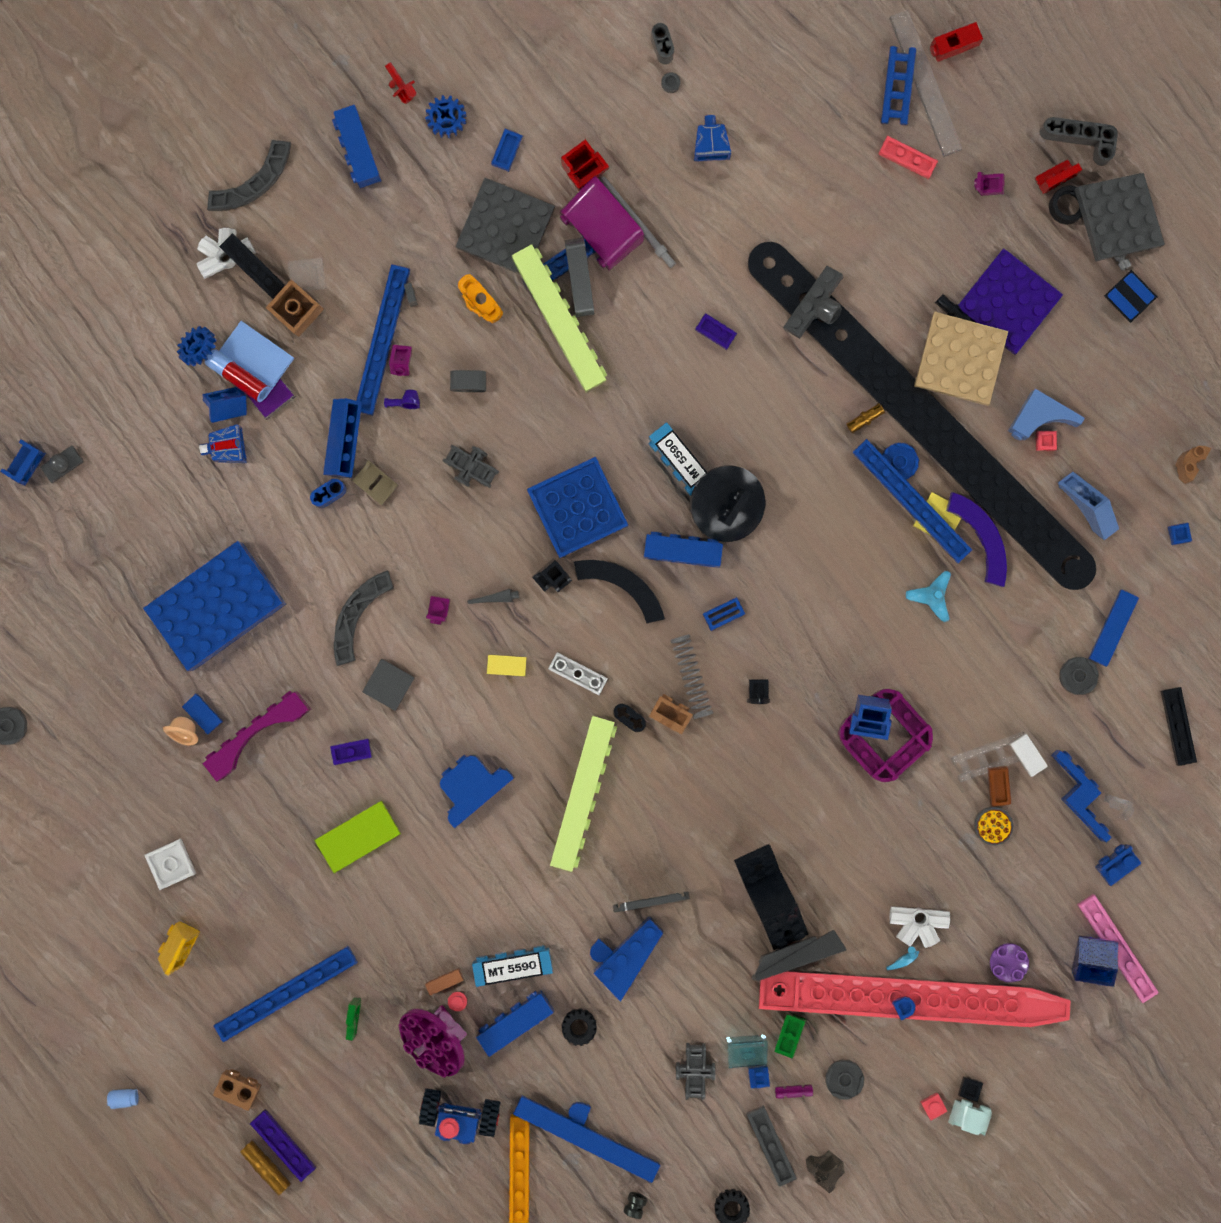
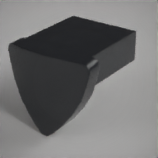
[747,679,770,704]

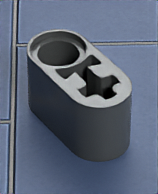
[651,23,674,64]
[450,370,486,392]

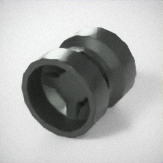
[623,1192,648,1219]

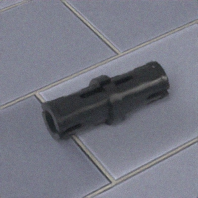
[935,294,972,321]

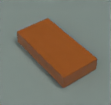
[987,766,1011,807]

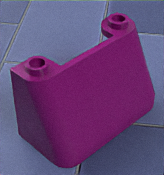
[560,176,644,271]

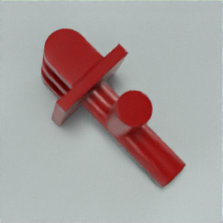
[385,62,416,104]

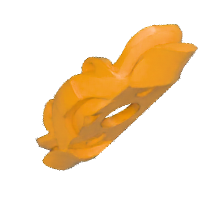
[458,274,503,323]

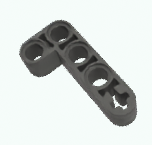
[1039,117,1118,166]
[564,237,595,317]

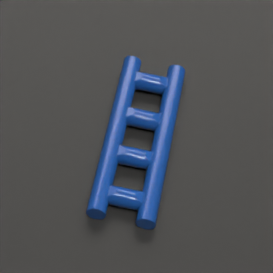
[881,46,917,125]

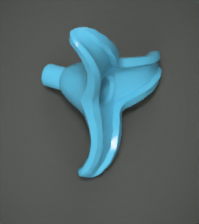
[906,571,951,622]

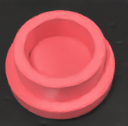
[448,992,467,1012]
[439,1118,459,1139]

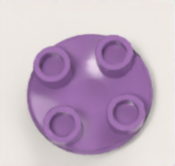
[990,943,1029,982]

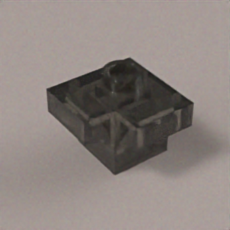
[805,1150,845,1194]

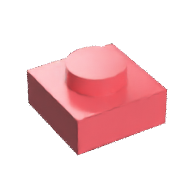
[920,1092,948,1120]

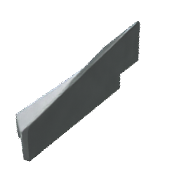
[752,930,846,981]

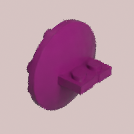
[398,1005,467,1078]

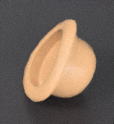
[163,717,198,746]

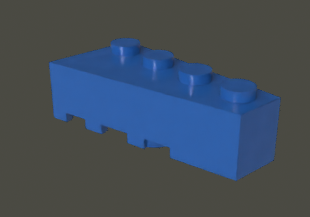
[593,916,663,1002]

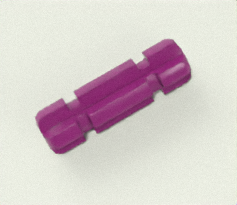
[775,1085,813,1099]

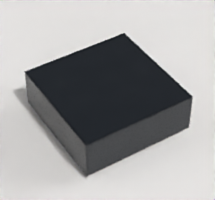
[958,1076,983,1102]

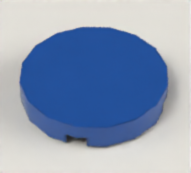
[882,443,919,480]

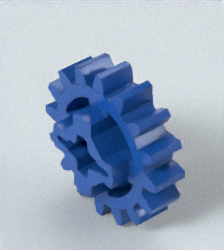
[425,95,467,138]
[177,326,216,366]

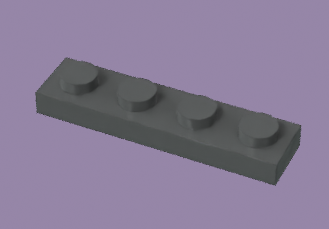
[746,1105,797,1187]

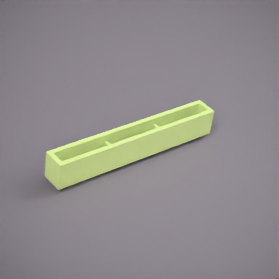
[512,244,607,393]
[550,716,617,872]

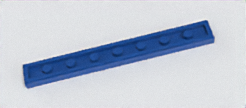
[356,264,410,416]
[852,439,972,563]
[213,946,358,1042]
[513,1095,661,1183]

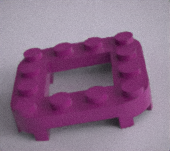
[838,689,933,782]

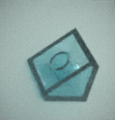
[726,1035,768,1068]

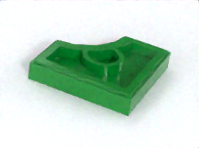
[346,997,362,1041]

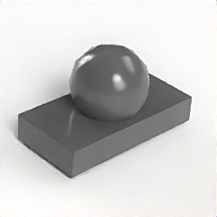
[40,445,84,483]

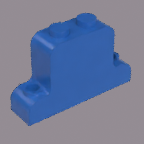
[440,754,515,828]

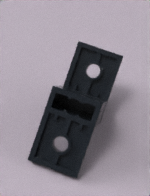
[734,844,809,950]

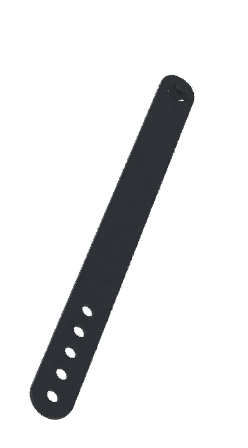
[748,242,1096,590]

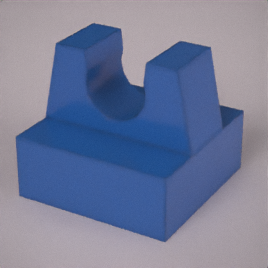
[748,1065,770,1089]

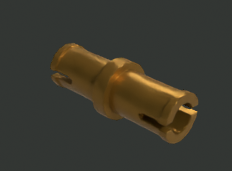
[846,403,885,434]

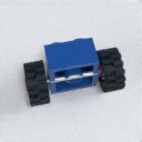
[419,1088,501,1144]

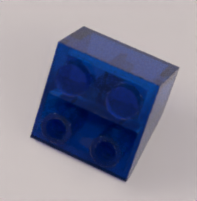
[1071,935,1118,987]

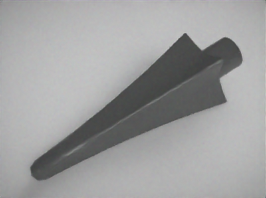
[467,589,520,604]

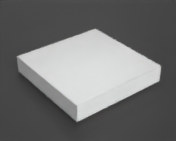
[144,839,196,890]

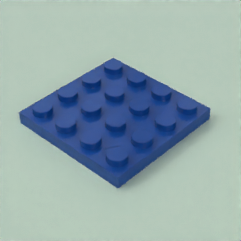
[527,457,629,559]

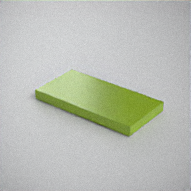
[315,801,401,873]

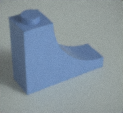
[1008,389,1085,441]
[1058,472,1119,540]

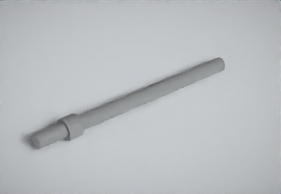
[600,176,676,268]

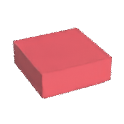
[1036,431,1057,451]

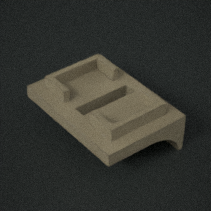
[352,460,399,505]

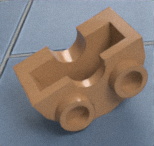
[1175,446,1212,484]
[649,694,693,735]

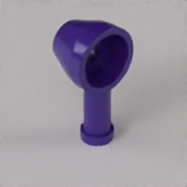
[384,389,420,409]

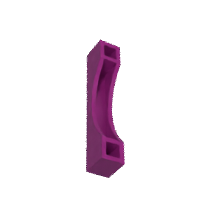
[202,691,312,782]

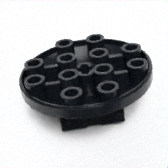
[690,465,766,542]

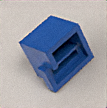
[849,694,892,740]

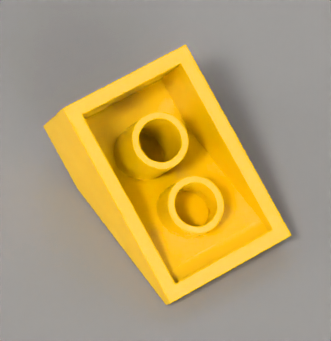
[158,921,201,976]

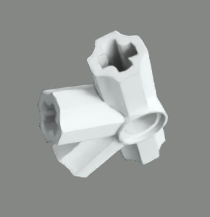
[196,228,256,279]
[889,906,950,948]

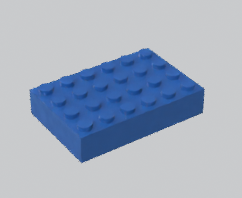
[143,541,287,671]

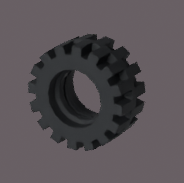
[562,1008,597,1046]
[714,1189,750,1223]

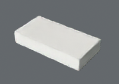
[1009,734,1048,777]

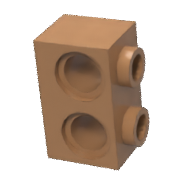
[213,1069,262,1111]

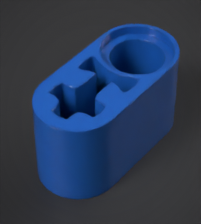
[310,479,346,508]

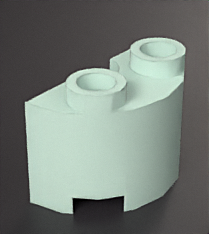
[948,1099,992,1136]

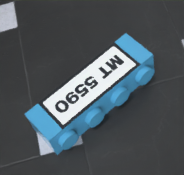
[648,422,707,496]
[472,945,553,987]

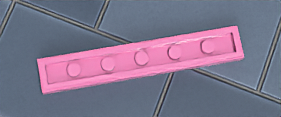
[1077,894,1159,1003]

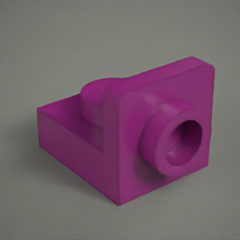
[389,345,412,376]
[426,596,450,625]

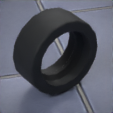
[1049,185,1082,225]

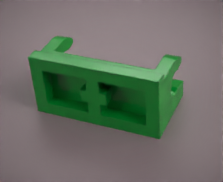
[774,1013,807,1059]

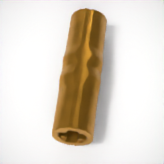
[240,1140,291,1196]

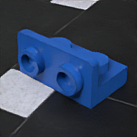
[1095,844,1142,886]

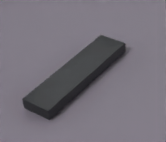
[219,233,285,299]
[1161,687,1197,766]

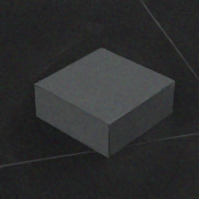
[404,283,418,307]

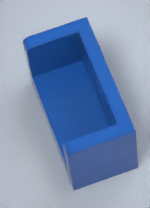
[0,439,46,486]

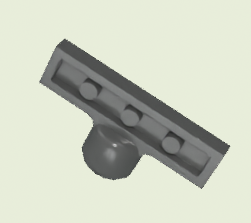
[783,266,843,339]

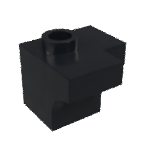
[532,558,572,592]

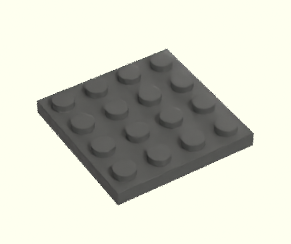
[1074,173,1165,262]
[456,178,555,275]

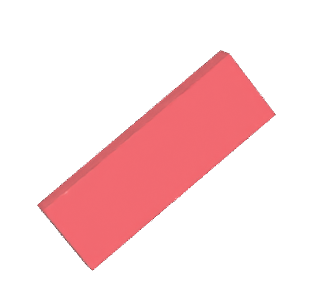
[878,136,938,179]

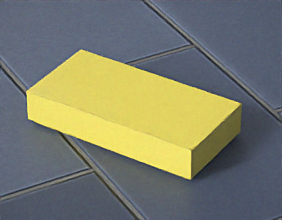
[487,655,527,676]

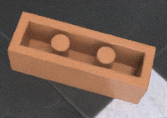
[425,968,464,995]

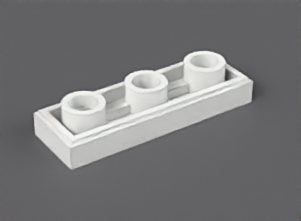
[548,653,608,695]

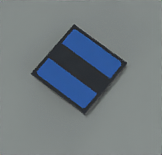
[1104,270,1158,323]

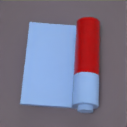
[205,321,295,402]

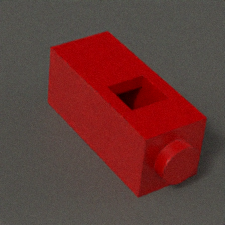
[930,22,983,62]

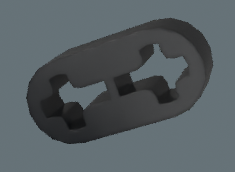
[614,703,646,732]

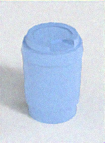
[107,1089,139,1109]

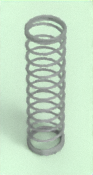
[670,634,714,719]

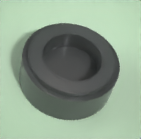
[661,72,680,93]

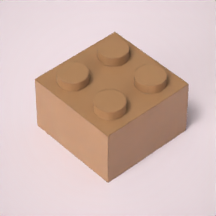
[266,279,324,337]

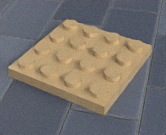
[914,312,1008,406]

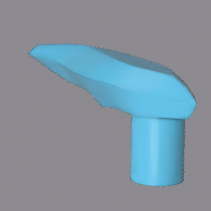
[886,946,919,970]

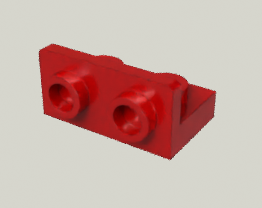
[1035,160,1082,194]

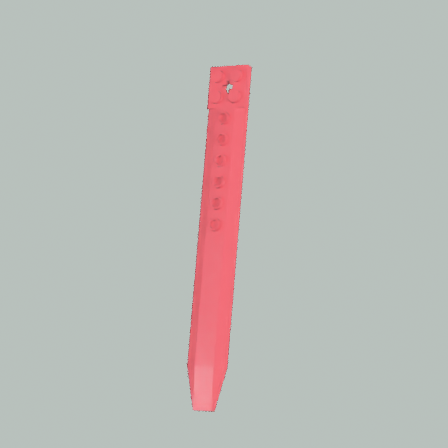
[758,971,1071,1027]

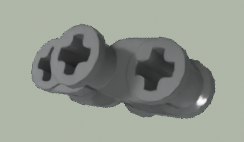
[442,445,499,488]
[676,1043,715,1100]

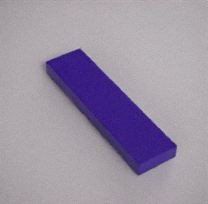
[250,1109,316,1182]

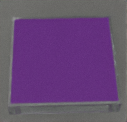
[245,378,296,420]

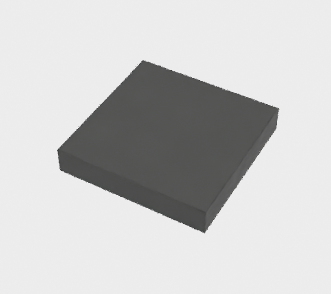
[362,659,415,711]

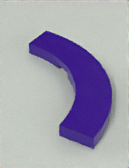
[946,492,1007,587]

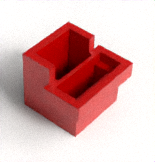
[561,139,609,191]

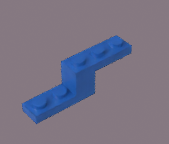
[1051,750,1112,843]

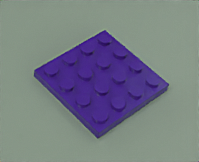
[958,248,1063,355]

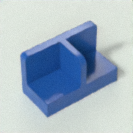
[202,387,247,423]

